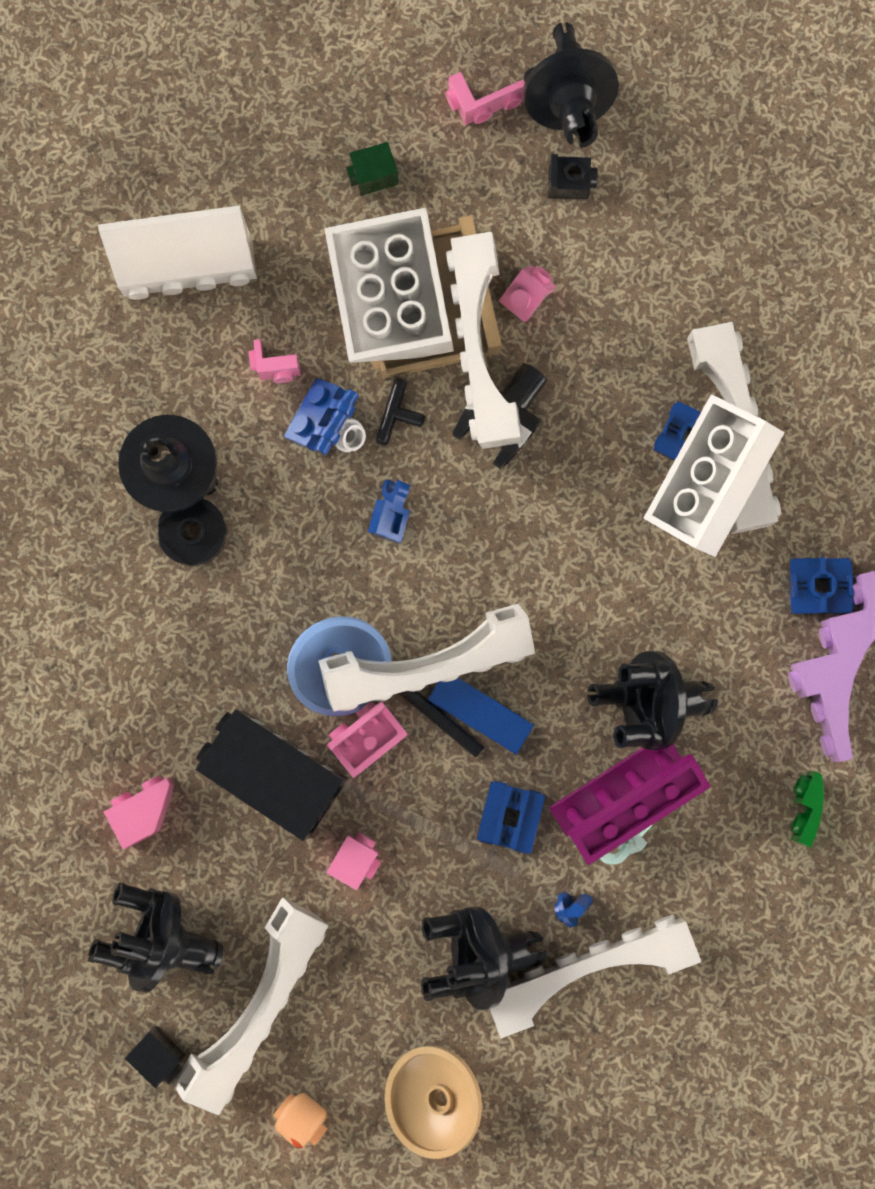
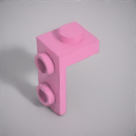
[445,72,525,125]

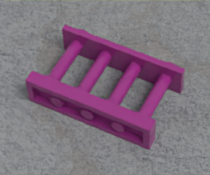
[548,744,711,866]

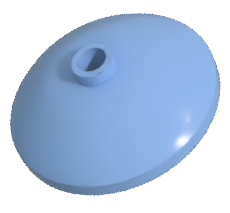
[287,616,392,716]

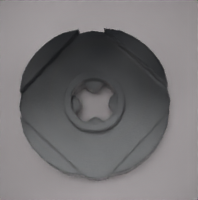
[158,498,228,567]

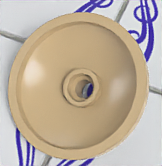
[385,1046,482,1159]

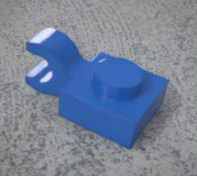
[368,479,410,543]

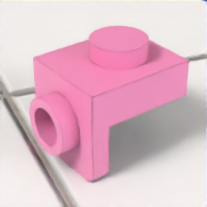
[499,266,556,322]
[249,339,301,383]

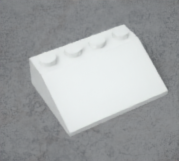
[98,205,257,300]
[324,208,454,363]

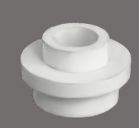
[335,418,366,452]

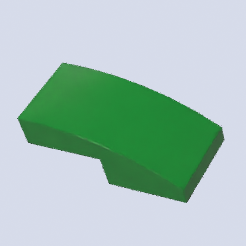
[790,771,824,848]

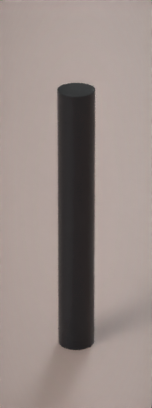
[399,691,484,758]

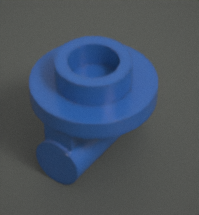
[554,892,593,928]

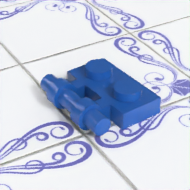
[283,378,359,456]

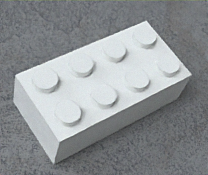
[644,394,785,557]

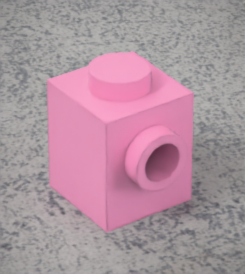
[326,832,381,890]

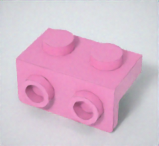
[326,701,408,778]

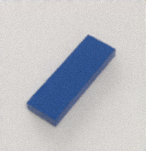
[428,678,534,755]

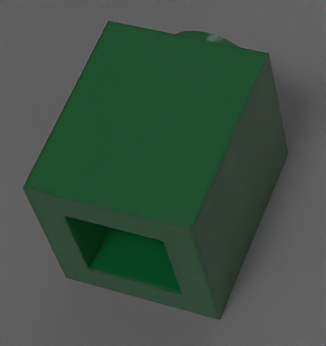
[346,142,399,196]

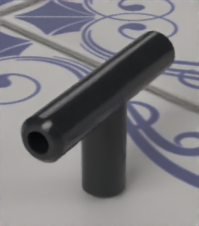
[376,378,425,445]

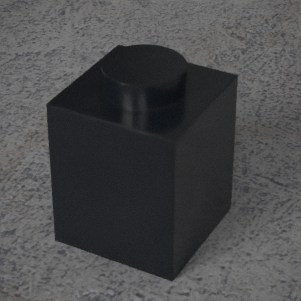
[124,1026,185,1088]

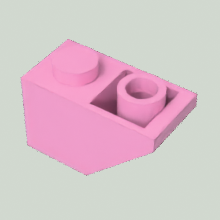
[104,775,175,849]

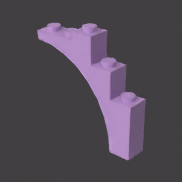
[788,571,875,762]

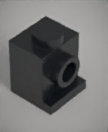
[548,154,598,199]

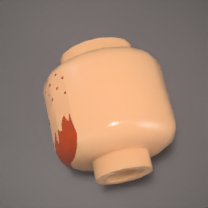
[273,1093,328,1149]

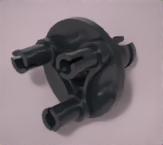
[523,22,619,148]
[118,415,218,513]
[587,651,718,750]
[88,882,224,993]
[421,906,546,1010]

